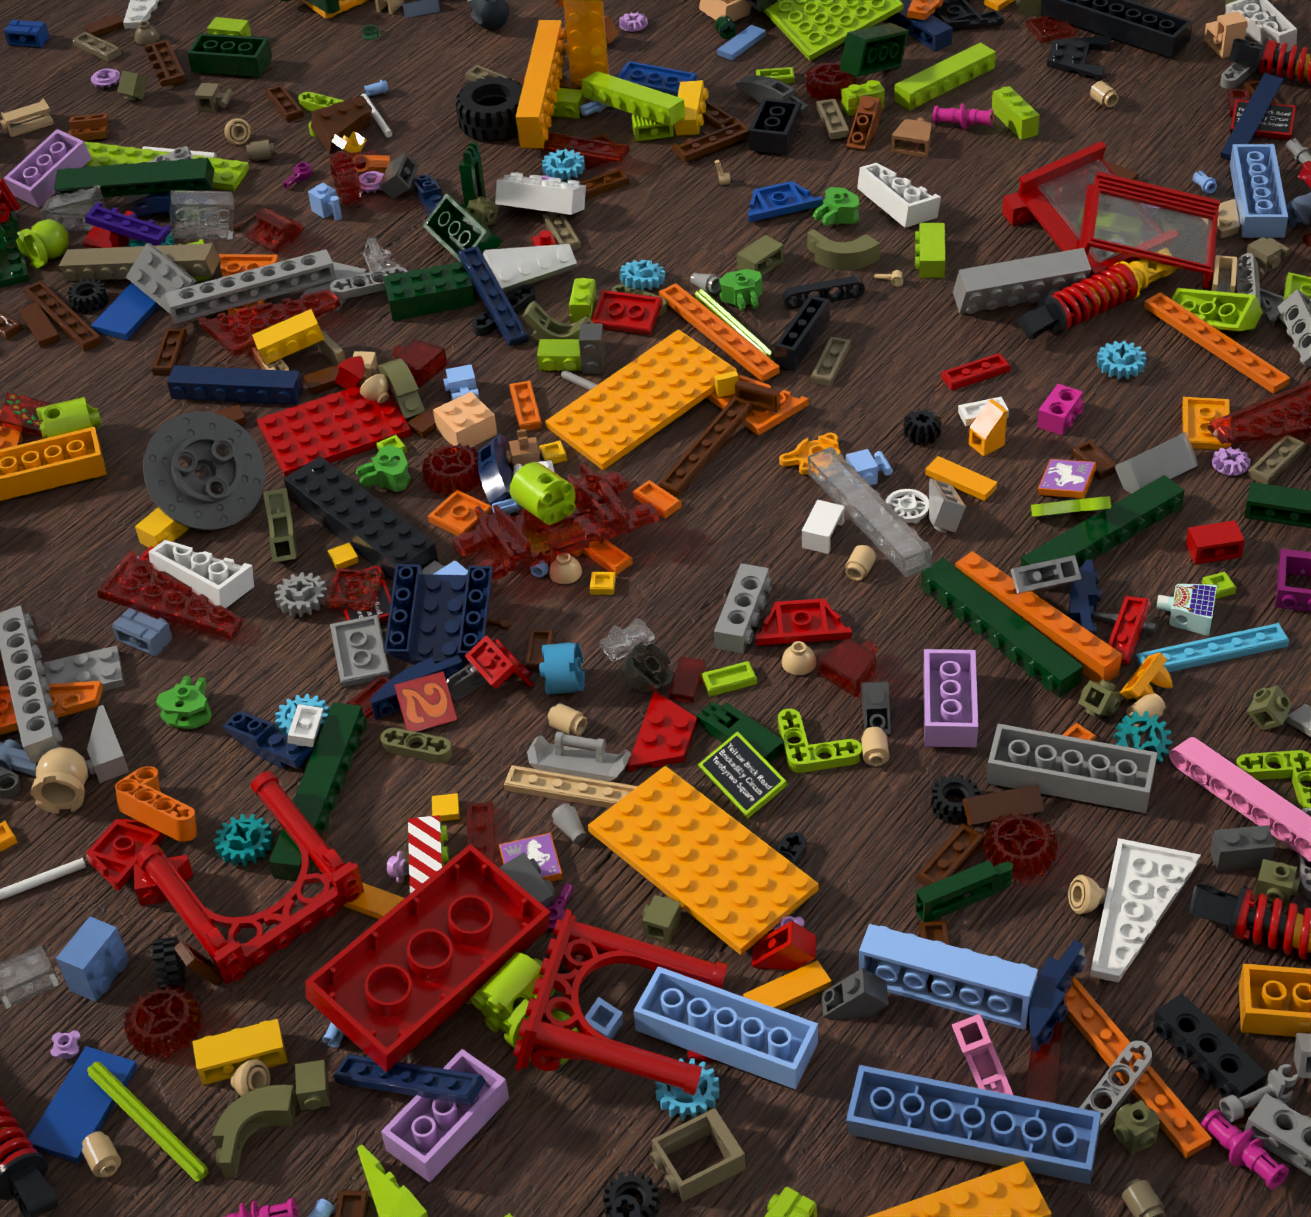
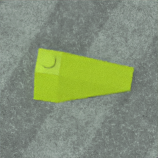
[1171,288,1263,331]
[357,1144,428,1217]

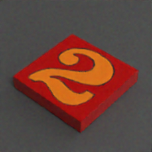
[394,671,457,732]

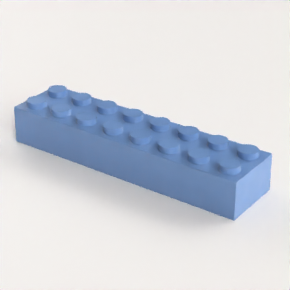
[846,1065,1101,1184]

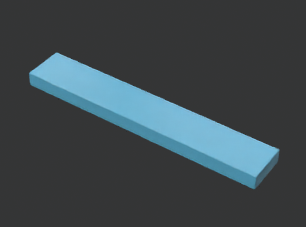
[1135,623,1289,672]

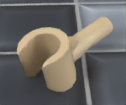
[715,160,730,185]
[874,270,903,287]

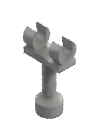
[1219,1064,1298,1122]

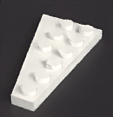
[1090,838,1201,983]

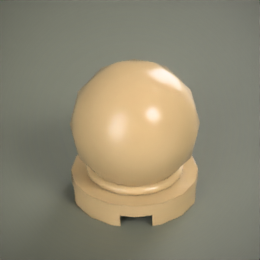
[30,747,88,814]

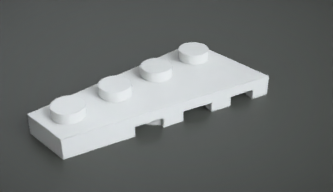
[123,0,163,29]

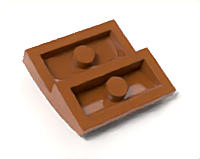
[68,113,109,141]

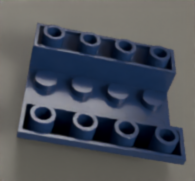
[384,564,493,666]

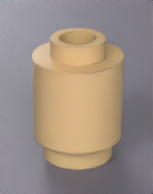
[1090,81,1119,108]
[845,545,876,581]
[1126,693,1165,727]
[548,703,587,736]
[861,727,889,766]
[82,1132,121,1177]

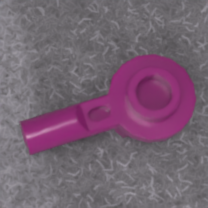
[283,162,313,189]
[546,883,574,932]

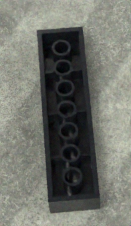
[1041,0,1193,58]
[284,456,439,581]

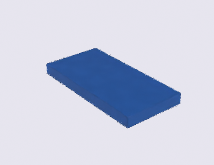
[617,61,697,97]
[91,283,160,340]
[28,1046,138,1164]

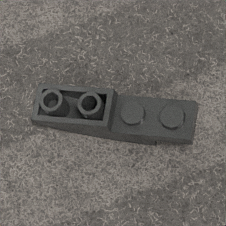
[735,75,808,115]

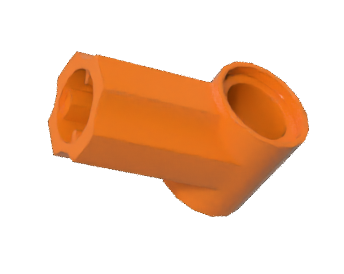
[351,154,390,173]

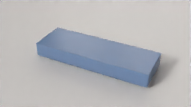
[717,25,766,61]

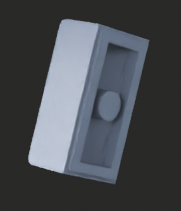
[402,0,440,18]

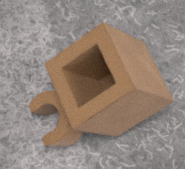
[506,429,540,469]

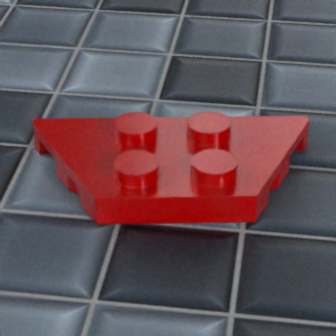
[756,598,852,646]
[627,692,697,772]
[86,819,167,891]

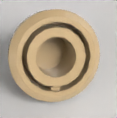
[224,118,251,145]
[360,374,389,404]
[549,552,582,584]
[781,641,817,675]
[1068,875,1106,914]
[231,1059,270,1096]

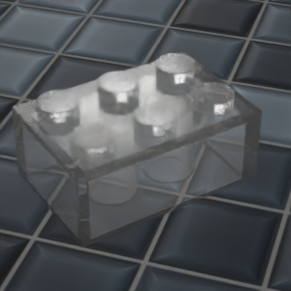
[170,191,234,239]

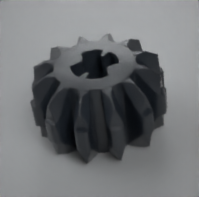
[903,408,942,445]

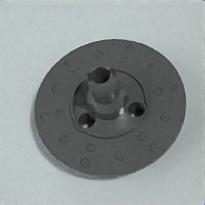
[143,411,265,531]

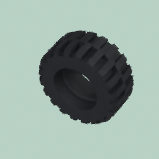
[456,76,523,142]

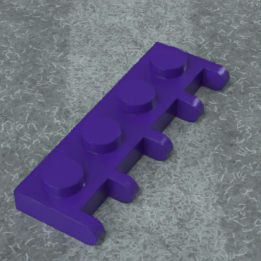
[85,202,172,246]

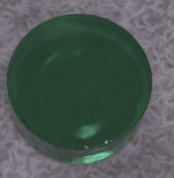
[361,24,380,40]

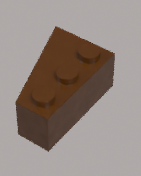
[311,95,372,154]

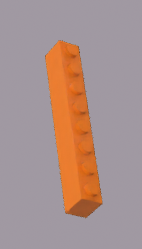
[955,551,1122,682]

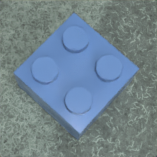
[56,916,129,1002]

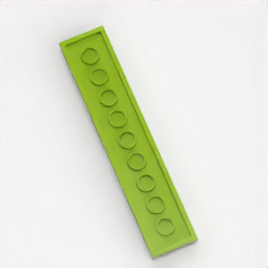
[82,142,250,191]

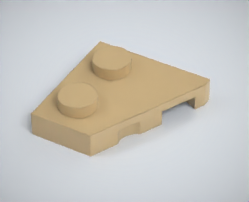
[1200,199,1240,238]

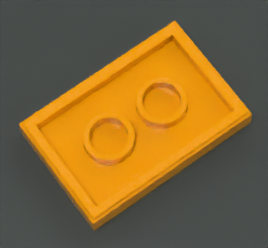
[1182,397,1231,450]

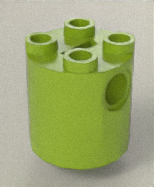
[36,397,102,439]
[510,462,576,525]
[470,953,555,1033]

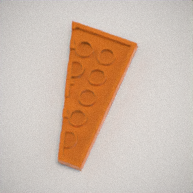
[218,254,279,339]
[706,375,809,436]
[0,681,104,735]

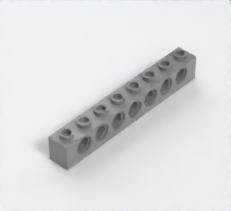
[165,249,336,324]
[0,605,63,764]

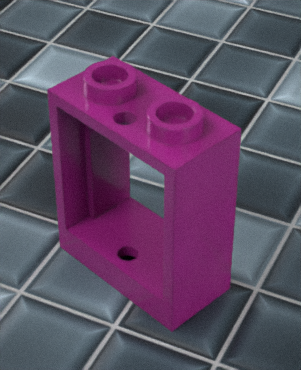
[1275,549,1311,612]

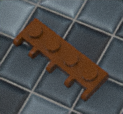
[144,40,186,87]
[671,119,749,162]

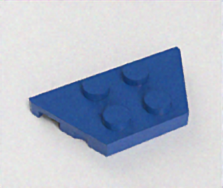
[748,181,823,222]

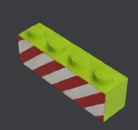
[408,815,449,894]

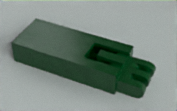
[459,141,486,207]
[695,701,784,764]
[915,860,1013,922]

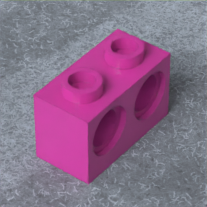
[1037,384,1084,435]

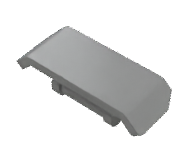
[1115,432,1198,494]
[527,731,632,781]

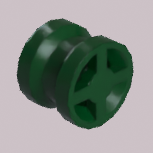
[715,15,737,39]

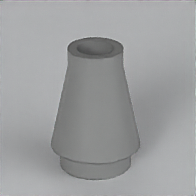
[690,273,721,295]
[552,803,587,844]

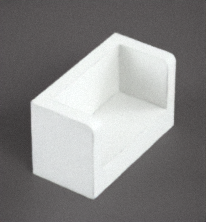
[802,500,844,554]

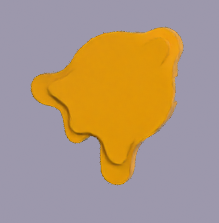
[779,433,841,482]

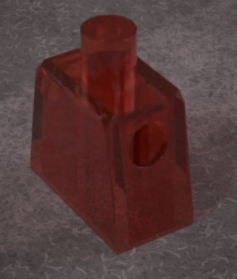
[393,340,447,387]
[818,639,878,698]

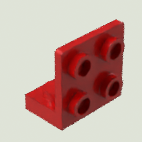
[83,210,135,248]
[465,635,535,689]

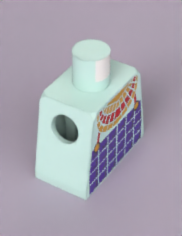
[1156,584,1217,636]

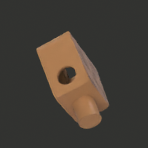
[891,118,932,158]

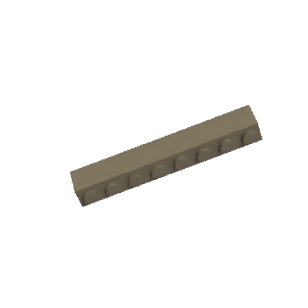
[59,243,220,281]

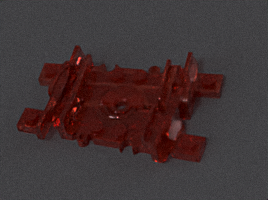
[452,463,660,581]

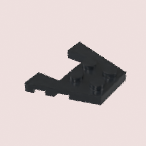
[932,0,1004,29]
[1047,35,1112,82]

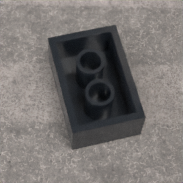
[748,98,801,155]

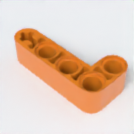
[115,766,198,842]

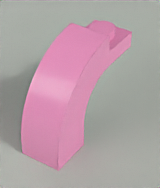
[952,1014,1013,1095]

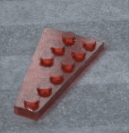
[198,289,341,357]
[1207,380,1311,444]
[98,550,242,640]

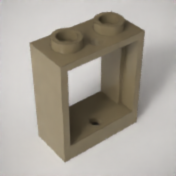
[650,1108,746,1202]

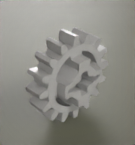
[274,572,328,617]

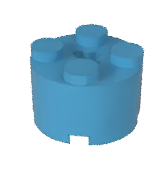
[539,642,585,695]

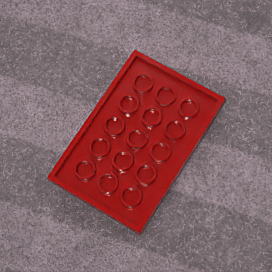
[256,384,412,477]

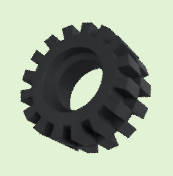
[67,278,108,314]
[931,774,980,825]
[152,936,185,990]
[603,1171,660,1217]

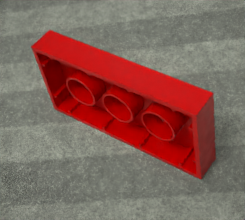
[305,844,551,1072]

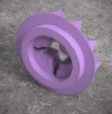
[619,12,648,32]
[91,69,121,89]
[356,171,384,194]
[1212,447,1251,475]

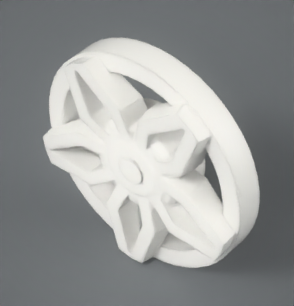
[885,489,929,524]

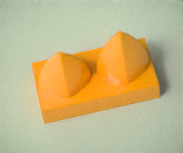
[1120,652,1173,701]

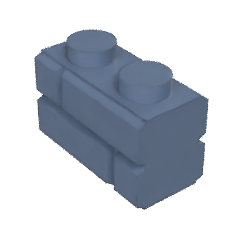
[112,608,172,657]

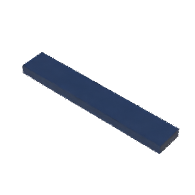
[1220,73,1283,160]
[458,246,529,346]
[333,1054,486,1105]

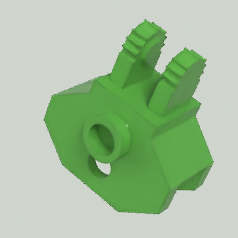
[813,187,860,226]
[719,269,763,311]
[356,445,411,492]
[156,676,212,729]

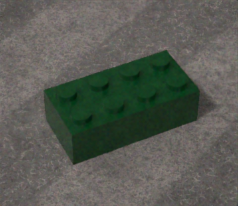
[840,23,909,77]
[187,33,272,78]
[422,193,503,262]
[383,262,475,321]

